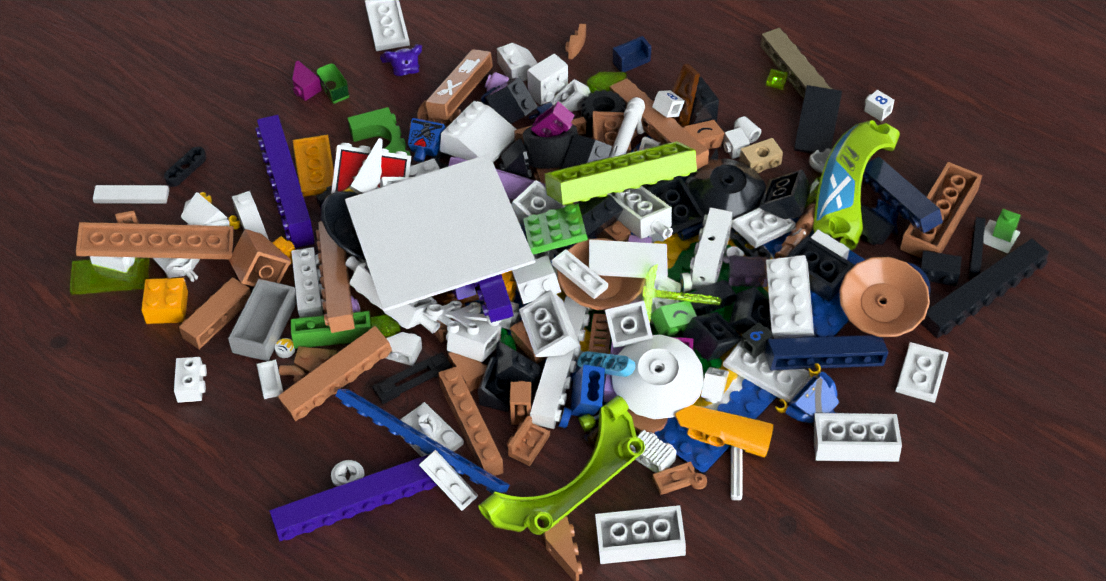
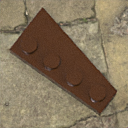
[671,64,700,128]

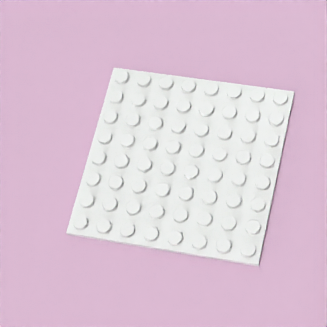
[345,154,536,311]

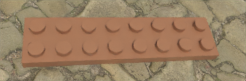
[76,222,234,259]

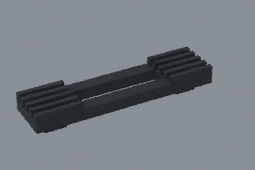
[373,352,452,404]

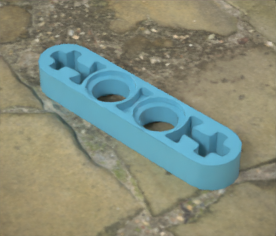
[577,351,635,377]

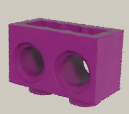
[531,101,574,137]

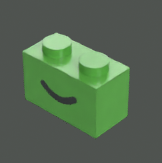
[650,300,697,336]

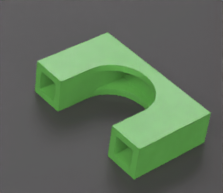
[347,107,411,156]

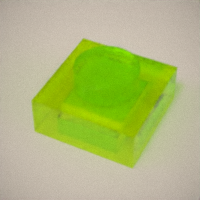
[766,69,788,90]

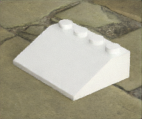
[440,101,517,163]

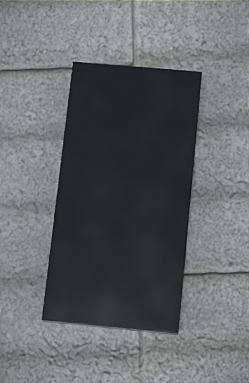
[794,85,842,154]

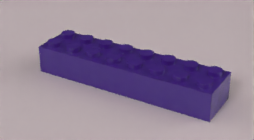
[255,115,315,248]

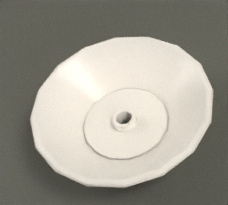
[611,335,704,419]

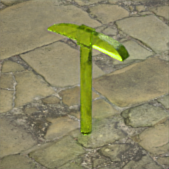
[642,264,721,323]

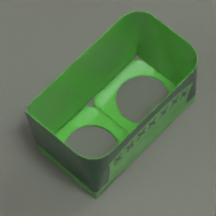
[317,64,349,104]

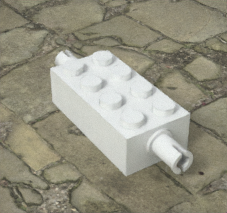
[607,186,673,239]
[345,256,440,334]

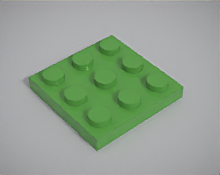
[523,204,588,255]

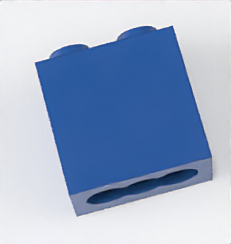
[571,364,605,416]

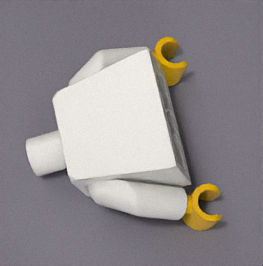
[181,192,240,230]

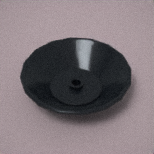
[685,159,766,220]
[321,191,366,260]

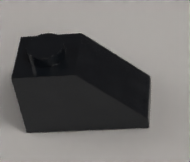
[499,139,532,180]

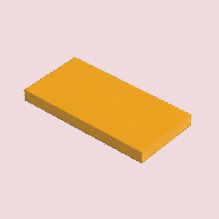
[293,135,334,197]

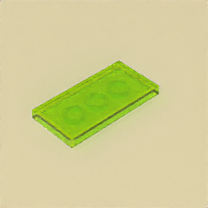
[70,257,149,295]

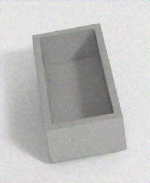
[228,279,297,361]

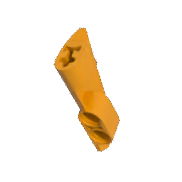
[675,405,774,458]

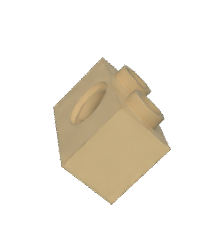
[739,138,783,173]

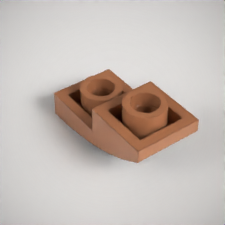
[565,24,586,59]

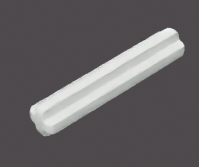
[731,446,742,501]

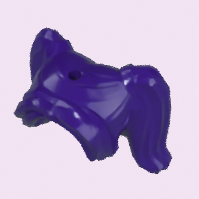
[380,44,422,76]

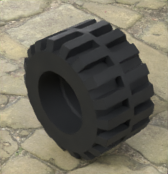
[581,90,626,134]

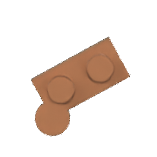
[652,462,707,495]

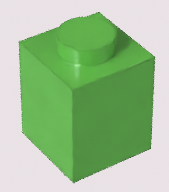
[992,209,1021,242]

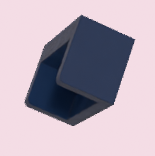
[613,36,651,73]

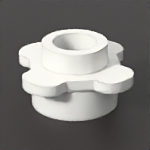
[723,247,744,265]

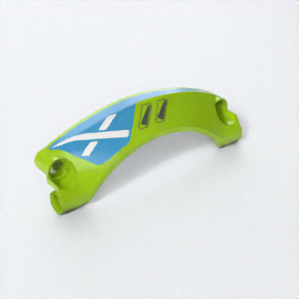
[813,120,900,250]

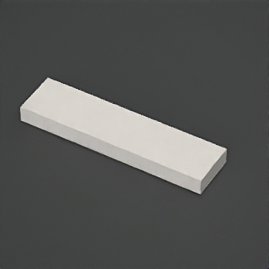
[93,185,169,204]

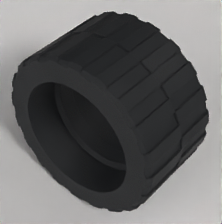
[523,124,578,169]

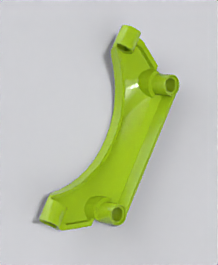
[478,395,645,535]

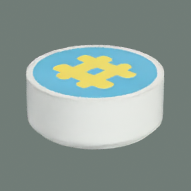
[680,272,692,292]

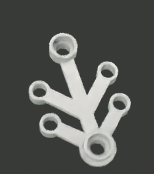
[425,301,502,335]

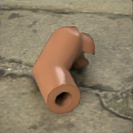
[279,365,305,382]

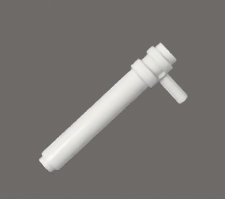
[609,97,645,158]

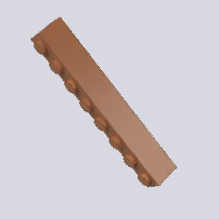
[609,78,709,170]
[316,221,355,333]

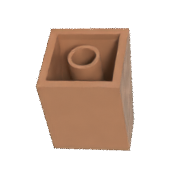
[229,229,291,287]

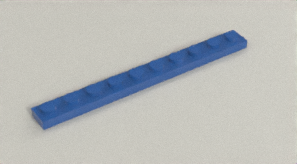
[335,389,510,493]

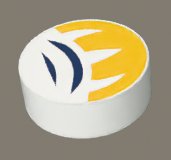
[275,338,295,358]

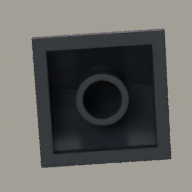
[478,357,511,412]

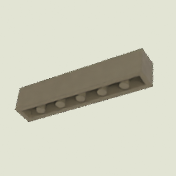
[760,28,832,99]

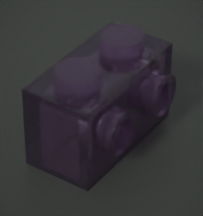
[728,256,768,287]

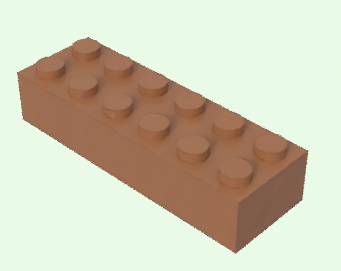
[900,162,982,258]

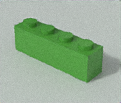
[291,311,372,349]

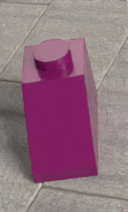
[292,61,322,101]

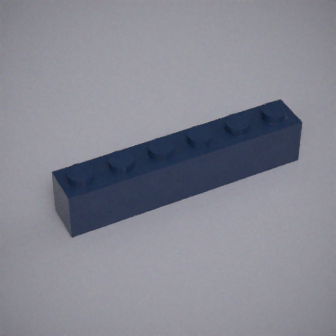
[862,157,943,233]
[764,335,888,370]

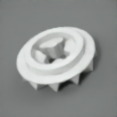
[331,460,365,487]

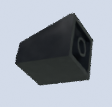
[689,77,719,125]

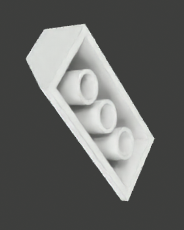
[814,413,902,462]

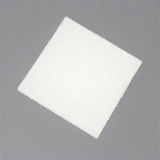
[983,219,1020,254]

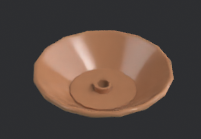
[557,238,646,310]
[839,257,930,337]

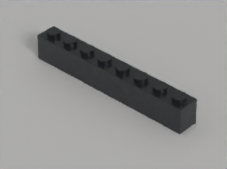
[921,238,1049,339]

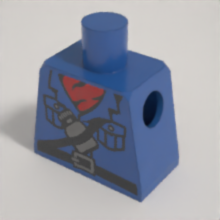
[408,118,446,163]

